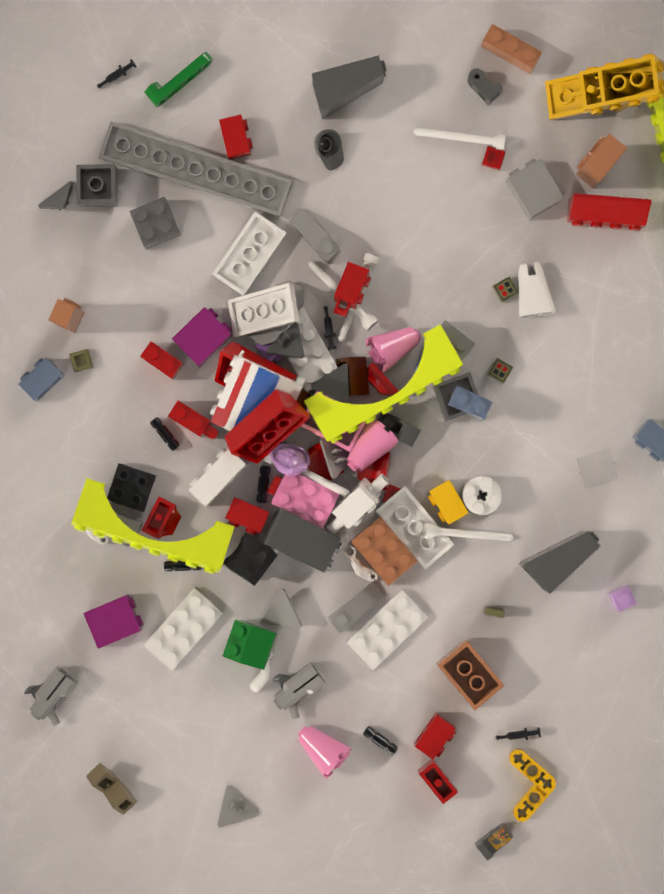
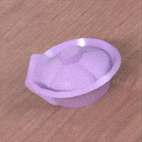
[270,444,310,476]

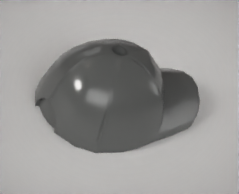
[314,129,344,171]

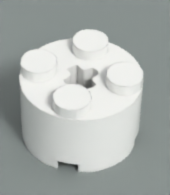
[461,476,502,515]

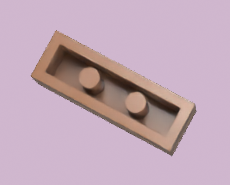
[481,24,542,74]
[48,298,85,333]

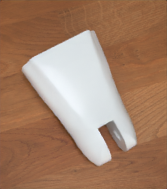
[518,262,556,318]

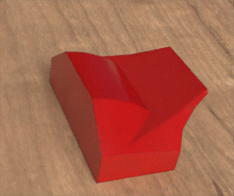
[367,363,399,397]
[308,442,344,481]
[357,452,391,491]
[141,496,182,539]

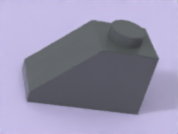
[378,412,421,447]

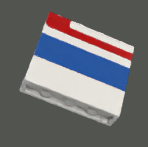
[210,350,306,431]

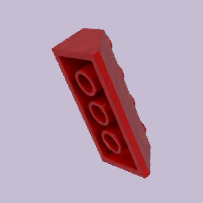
[567,193,652,231]
[214,341,297,387]
[224,389,310,464]

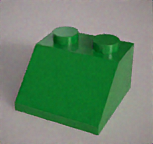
[222,620,277,670]

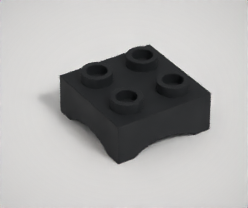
[107,463,156,512]
[223,532,278,586]

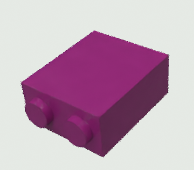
[172,307,232,367]
[83,594,144,649]

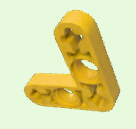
[509,748,556,822]

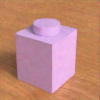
[608,585,637,612]

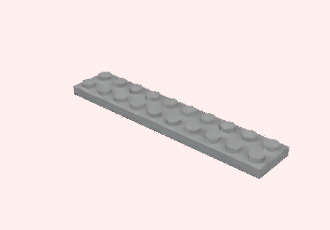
[99,121,292,217]

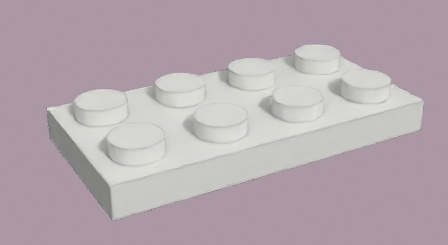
[212,212,287,296]
[228,283,299,338]
[279,307,338,392]
[375,486,454,569]
[144,588,223,670]
[346,589,428,670]

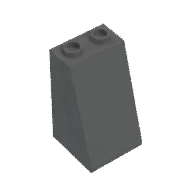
[312,55,386,119]
[261,508,342,573]
[519,531,601,594]

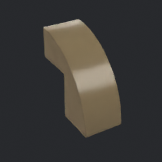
[86,763,137,815]

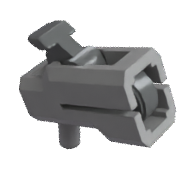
[273,662,326,719]
[24,666,79,726]

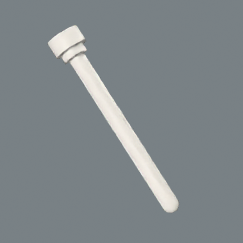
[414,128,506,150]
[338,253,380,342]
[308,261,378,331]
[264,453,349,497]
[423,523,514,541]

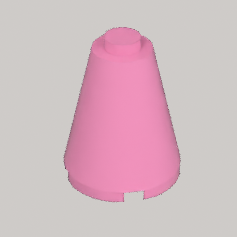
[365,327,421,373]
[347,419,398,472]
[298,726,352,779]

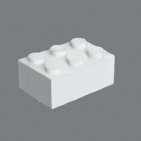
[189,448,248,507]

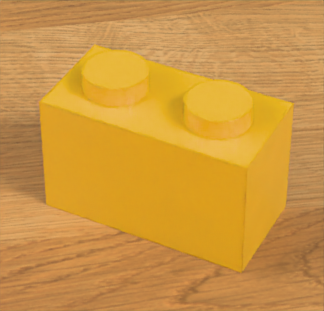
[428,480,468,525]

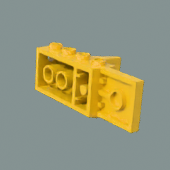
[545,54,664,120]

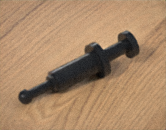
[97,59,137,88]
[323,306,337,350]
[496,727,541,740]

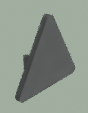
[38,181,73,211]
[266,322,305,359]
[311,364,349,404]

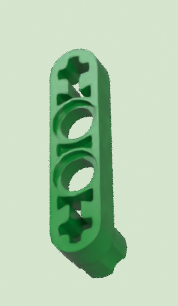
[144,52,213,107]

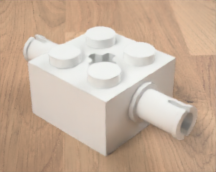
[327,474,389,534]

